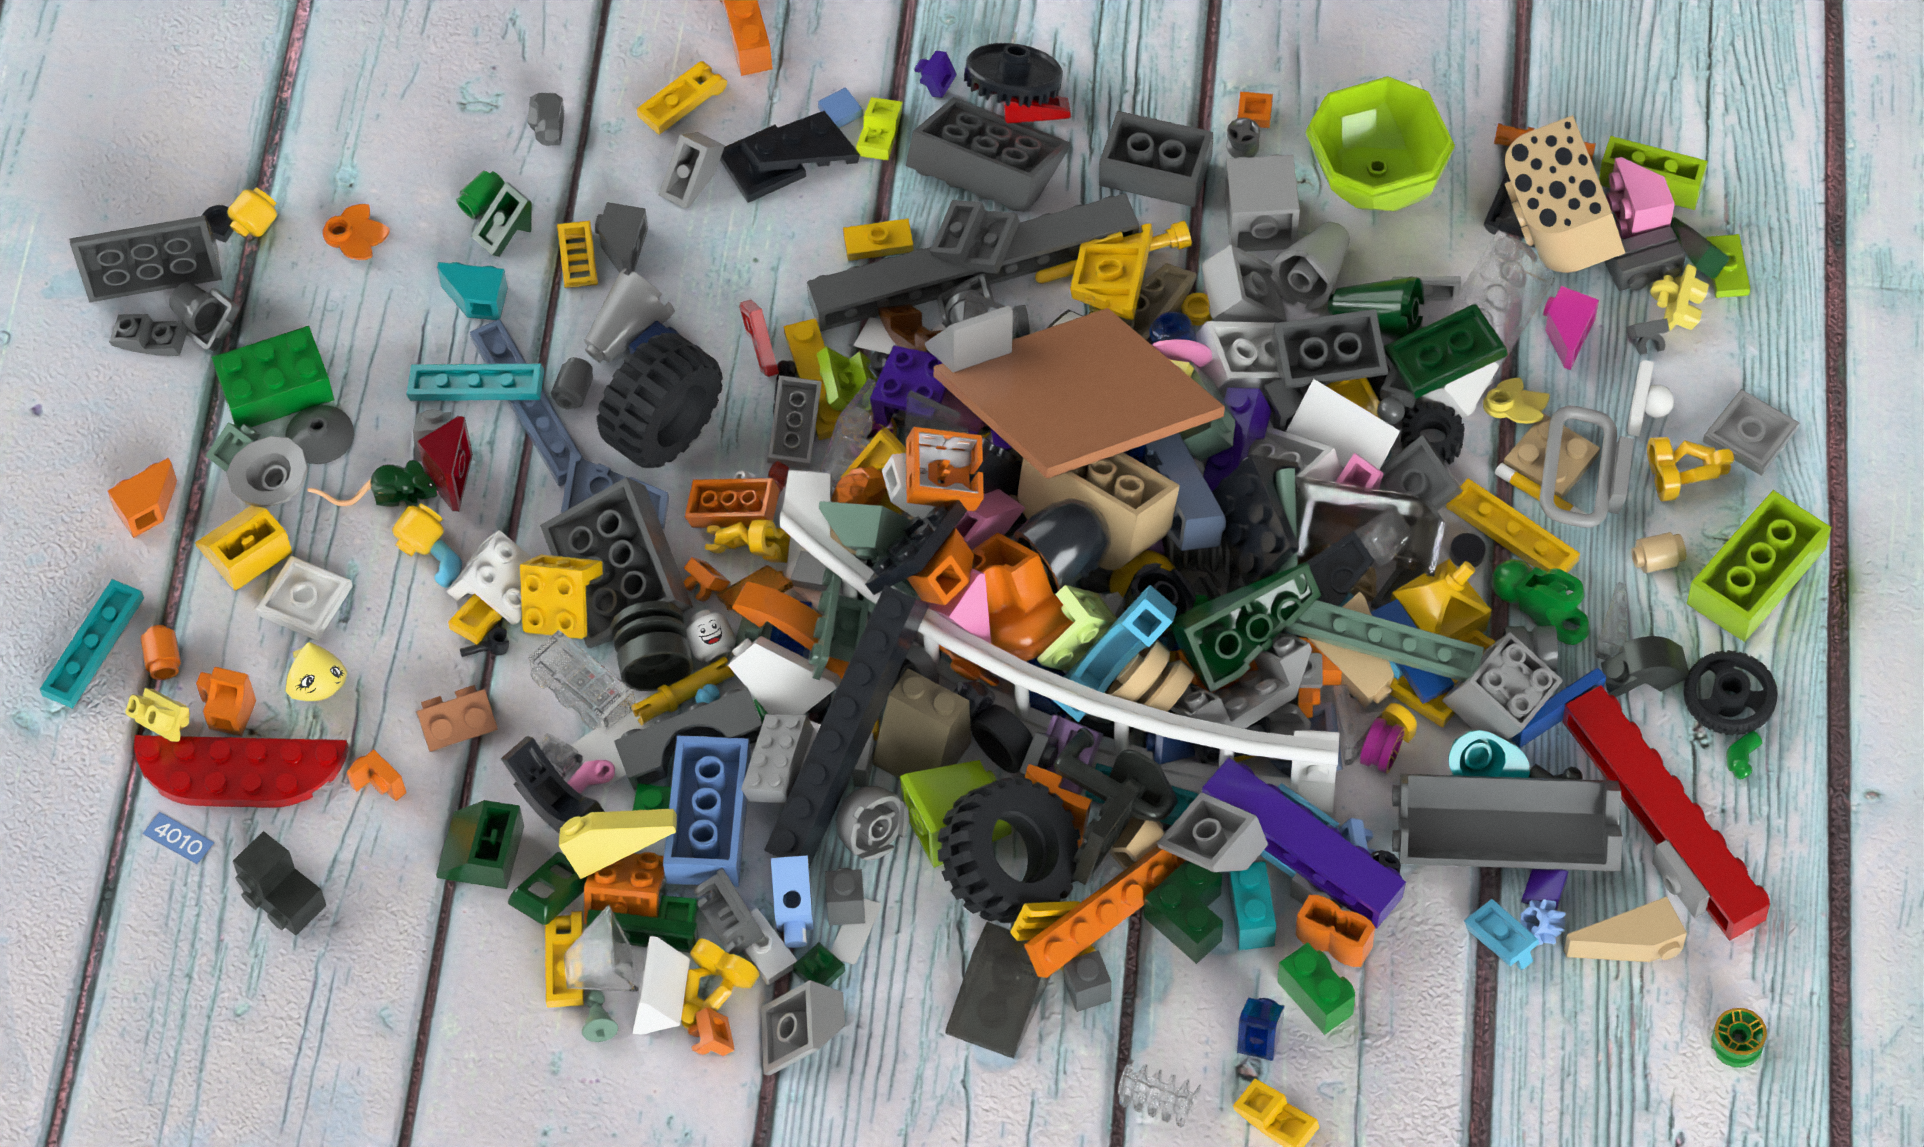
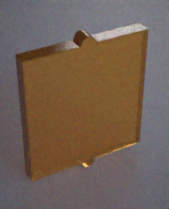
[716,565,794,617]

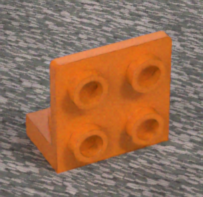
[584,852,665,924]

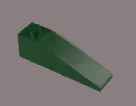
[1170,562,1321,692]

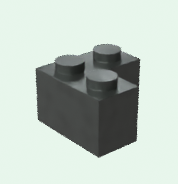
[233,831,326,936]

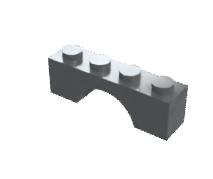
[614,688,762,790]

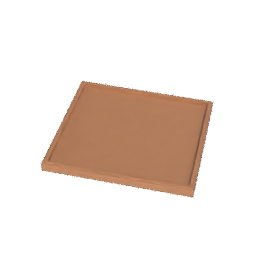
[934,308,1225,479]

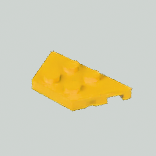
[1070,224,1153,320]

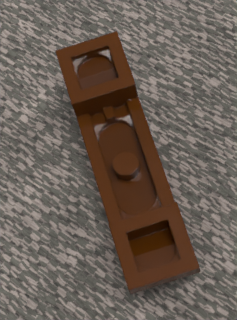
[878,304,943,353]

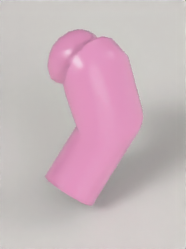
[567,760,615,794]

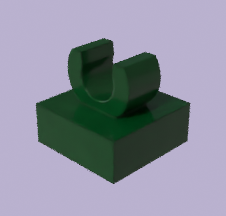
[793,942,845,987]

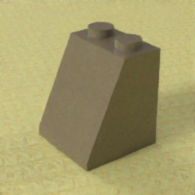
[873,669,971,779]

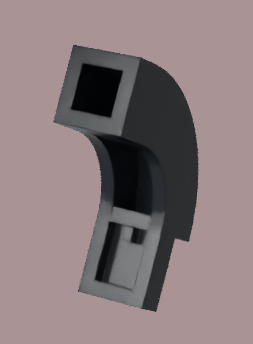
[501,736,605,833]

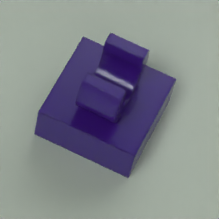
[914,51,957,98]

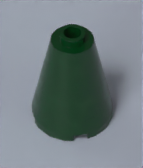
[1328,276,1424,341]

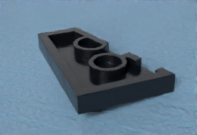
[741,111,860,172]
[1294,531,1374,639]

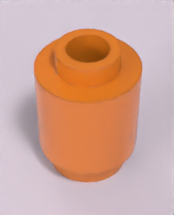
[140,625,181,680]

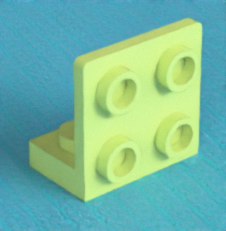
[1037,585,1117,672]

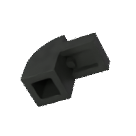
[1601,636,1689,697]

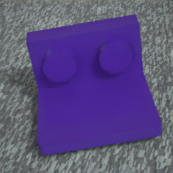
[870,345,947,426]

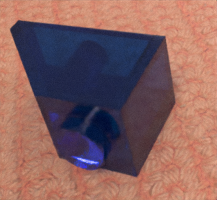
[1237,997,1285,1061]

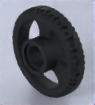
[1683,650,1778,735]

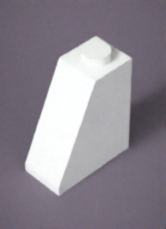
[728,636,842,715]

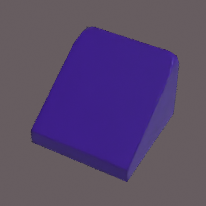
[1521,869,1569,910]

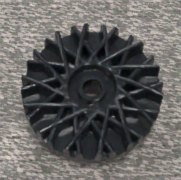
[964,43,1063,107]

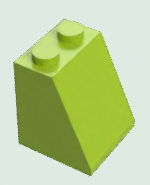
[900,760,1012,868]

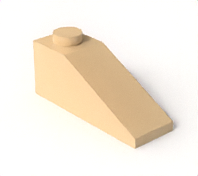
[1564,897,1687,962]

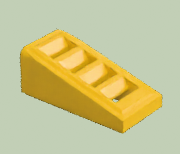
[557,220,598,288]

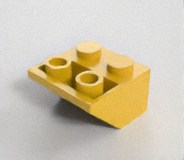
[195,505,292,591]

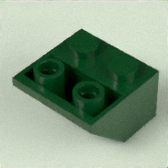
[436,800,524,889]

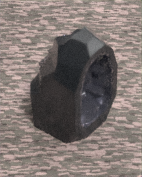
[953,680,996,724]

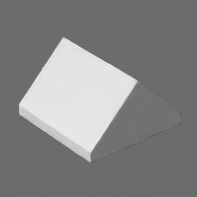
[632,936,690,1034]

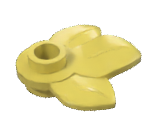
[1483,378,1550,424]

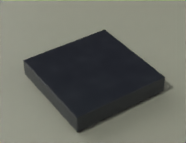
[720,124,806,203]

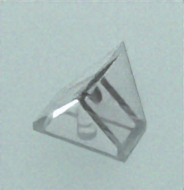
[564,905,639,992]

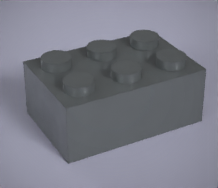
[1099,111,1213,207]

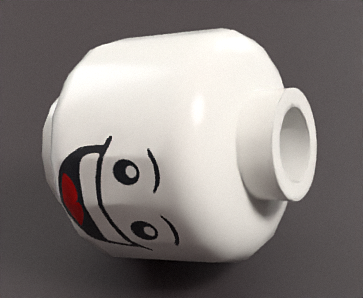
[686,609,736,664]

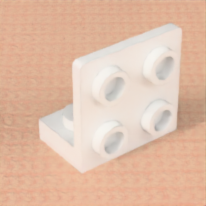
[446,530,532,625]

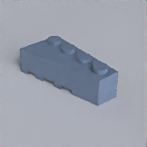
[1127,433,1226,551]

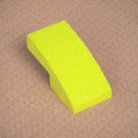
[856,97,903,161]

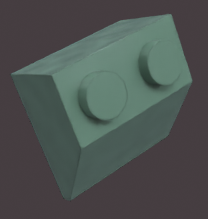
[819,501,911,565]

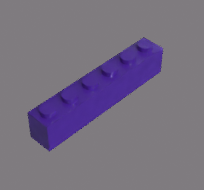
[1202,757,1406,929]

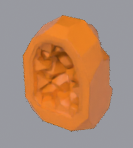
[831,466,887,506]

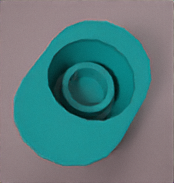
[1448,730,1530,778]

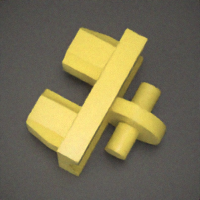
[1650,264,1709,331]
[125,688,190,742]

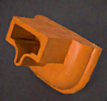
[971,532,1074,662]

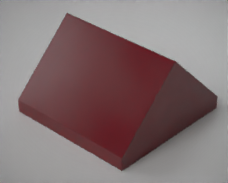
[417,416,473,512]

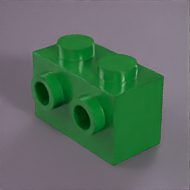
[1278,942,1355,1035]

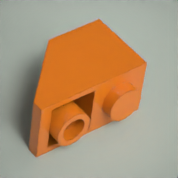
[108,458,177,538]
[907,528,974,605]

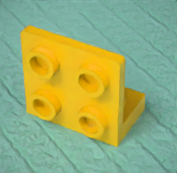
[520,554,603,639]

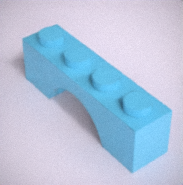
[1052,585,1177,722]

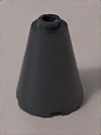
[1115,563,1196,639]

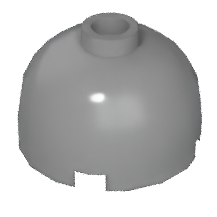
[835,786,909,861]

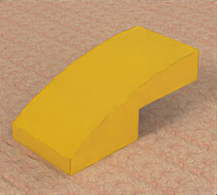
[1233,1079,1319,1147]

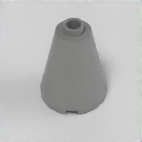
[1270,222,1350,309]
[584,268,675,363]

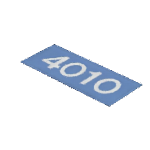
[142,812,214,864]

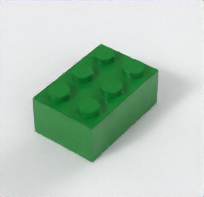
[211,326,334,428]

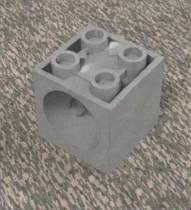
[1225,154,1300,252]
[1442,632,1563,741]

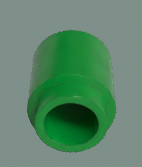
[456,170,505,219]

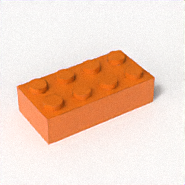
[684,478,780,528]

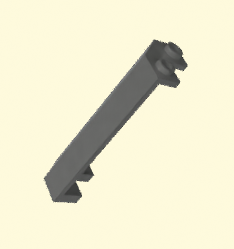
[1392,773,1623,872]

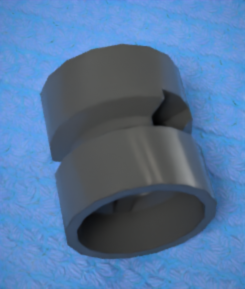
[1503,625,1558,671]

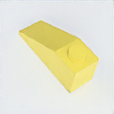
[559,809,677,879]

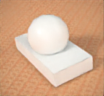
[1627,360,1674,437]

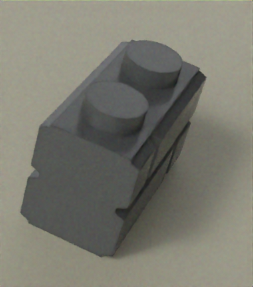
[1605,226,1685,291]

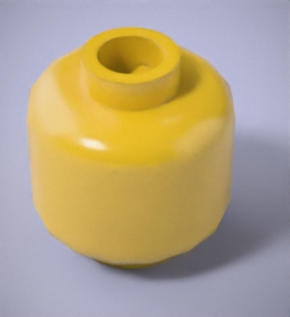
[227,187,277,238]
[392,503,444,557]

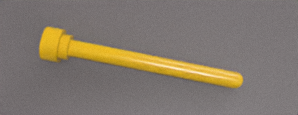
[1035,220,1192,284]

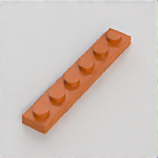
[1024,846,1186,978]

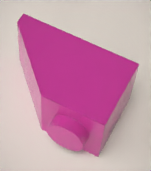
[1543,286,1599,370]

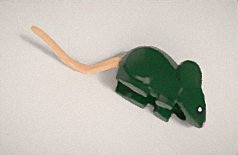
[307,460,438,507]

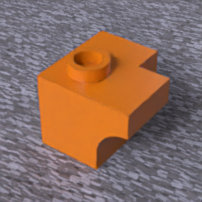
[196,667,256,737]

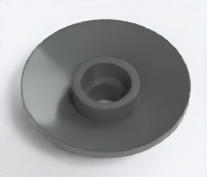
[285,405,354,464]

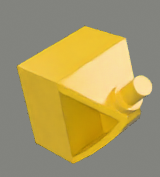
[1390,559,1492,640]

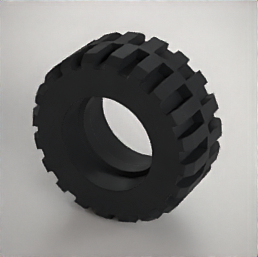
[597,333,723,468]
[938,777,1081,923]

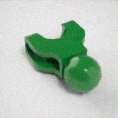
[1491,559,1590,645]

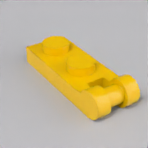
[636,61,727,135]
[545,911,584,1008]

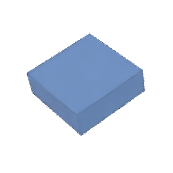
[818,87,863,128]

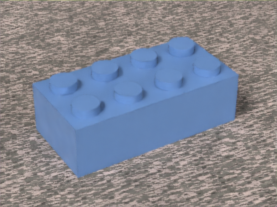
[663,736,751,887]

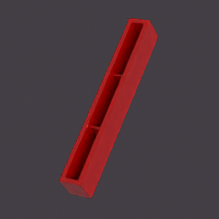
[1562,685,1770,941]

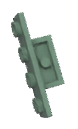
[809,567,869,680]

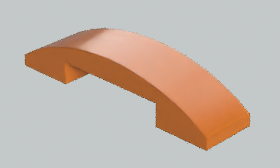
[732,582,850,679]

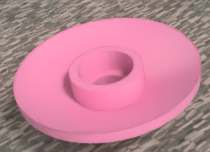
[1151,339,1212,368]

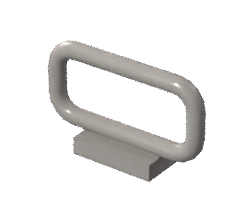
[1540,406,1634,528]

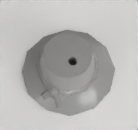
[226,436,309,508]

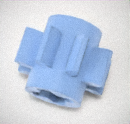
[1520,899,1565,945]

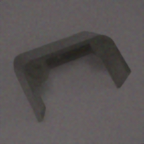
[1295,477,1446,577]

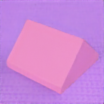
[919,569,991,643]

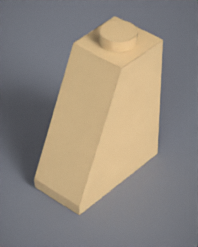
[1308,591,1394,708]

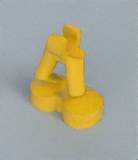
[1647,437,1734,502]
[705,520,791,563]
[681,938,760,1029]

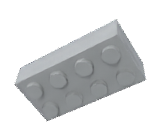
[767,375,822,469]
[741,714,814,803]

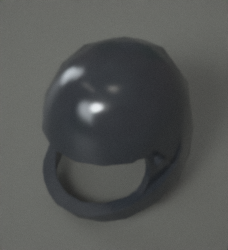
[1014,498,1111,594]

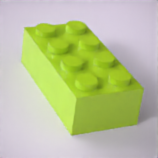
[1687,490,1831,642]

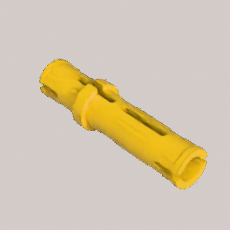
[631,656,734,725]

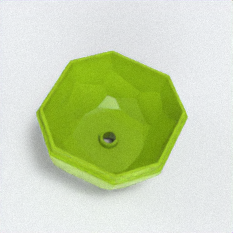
[1305,76,1455,211]

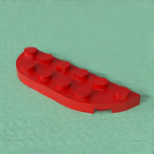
[134,735,349,808]

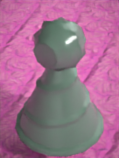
[582,989,618,1042]

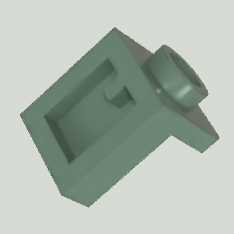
[205,422,261,472]

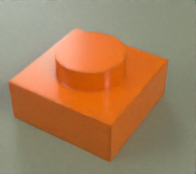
[1237,91,1273,128]

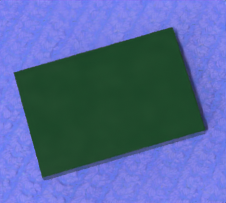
[1384,303,1508,399]

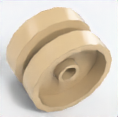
[1106,639,1194,732]

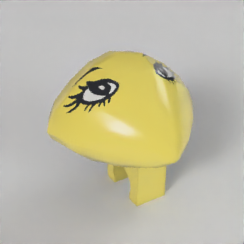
[285,642,347,702]

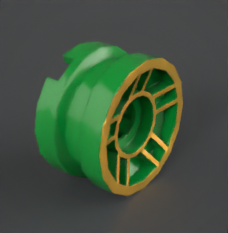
[1711,1008,1767,1068]

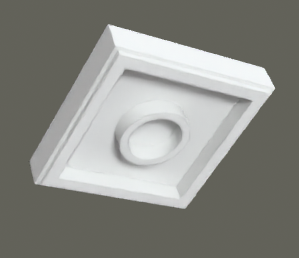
[256,555,353,641]

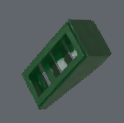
[1670,217,1730,279]

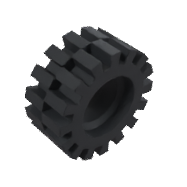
[1401,402,1465,465]

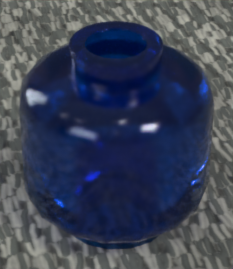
[1149,312,1197,344]

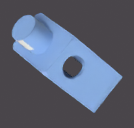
[771,855,814,948]

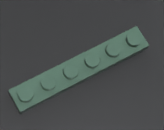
[1282,600,1484,682]

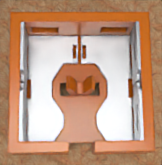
[906,427,984,511]

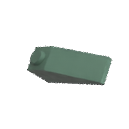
[1179,361,1235,461]

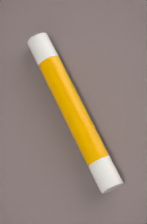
[1495,463,1587,514]

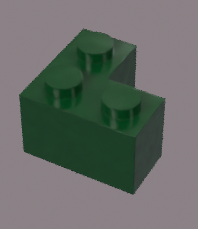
[1144,860,1223,964]

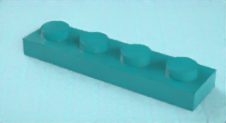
[406,363,545,401]
[40,579,144,709]

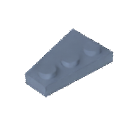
[561,451,669,530]

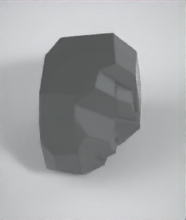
[527,93,564,146]

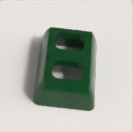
[508,852,588,925]

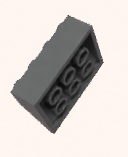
[906,97,1071,212]
[69,215,222,303]
[540,477,693,648]

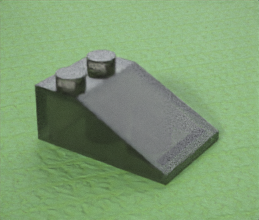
[945,922,1051,1059]

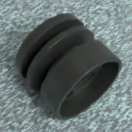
[610,601,694,691]

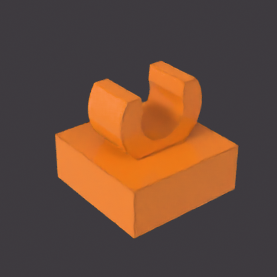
[684,557,730,602]
[688,1008,735,1056]

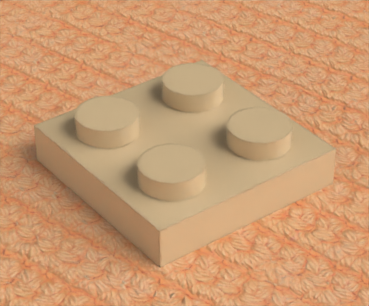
[1504,413,1600,499]

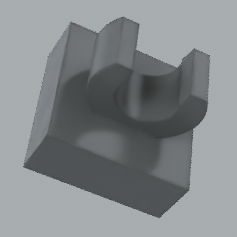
[1626,318,1670,355]

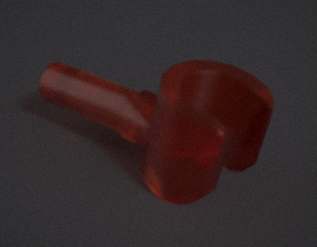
[768,461,790,501]

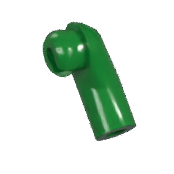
[1726,730,1762,779]

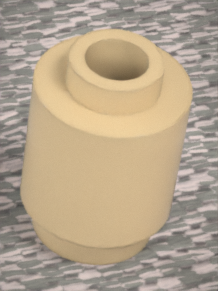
[1631,532,1686,573]

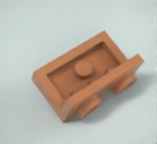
[415,685,498,752]

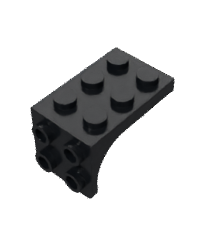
[1212,455,1301,586]

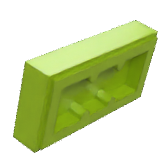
[1706,234,1750,298]

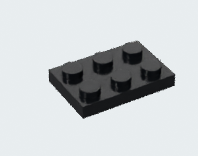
[865,500,967,595]

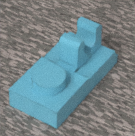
[1464,899,1539,970]

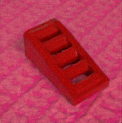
[1003,96,1071,124]

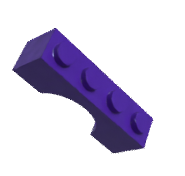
[1203,387,1272,492]

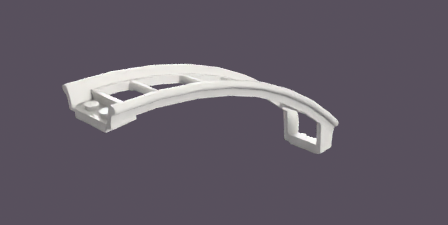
[780,470,1339,818]

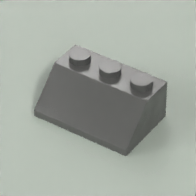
[1272,309,1388,389]

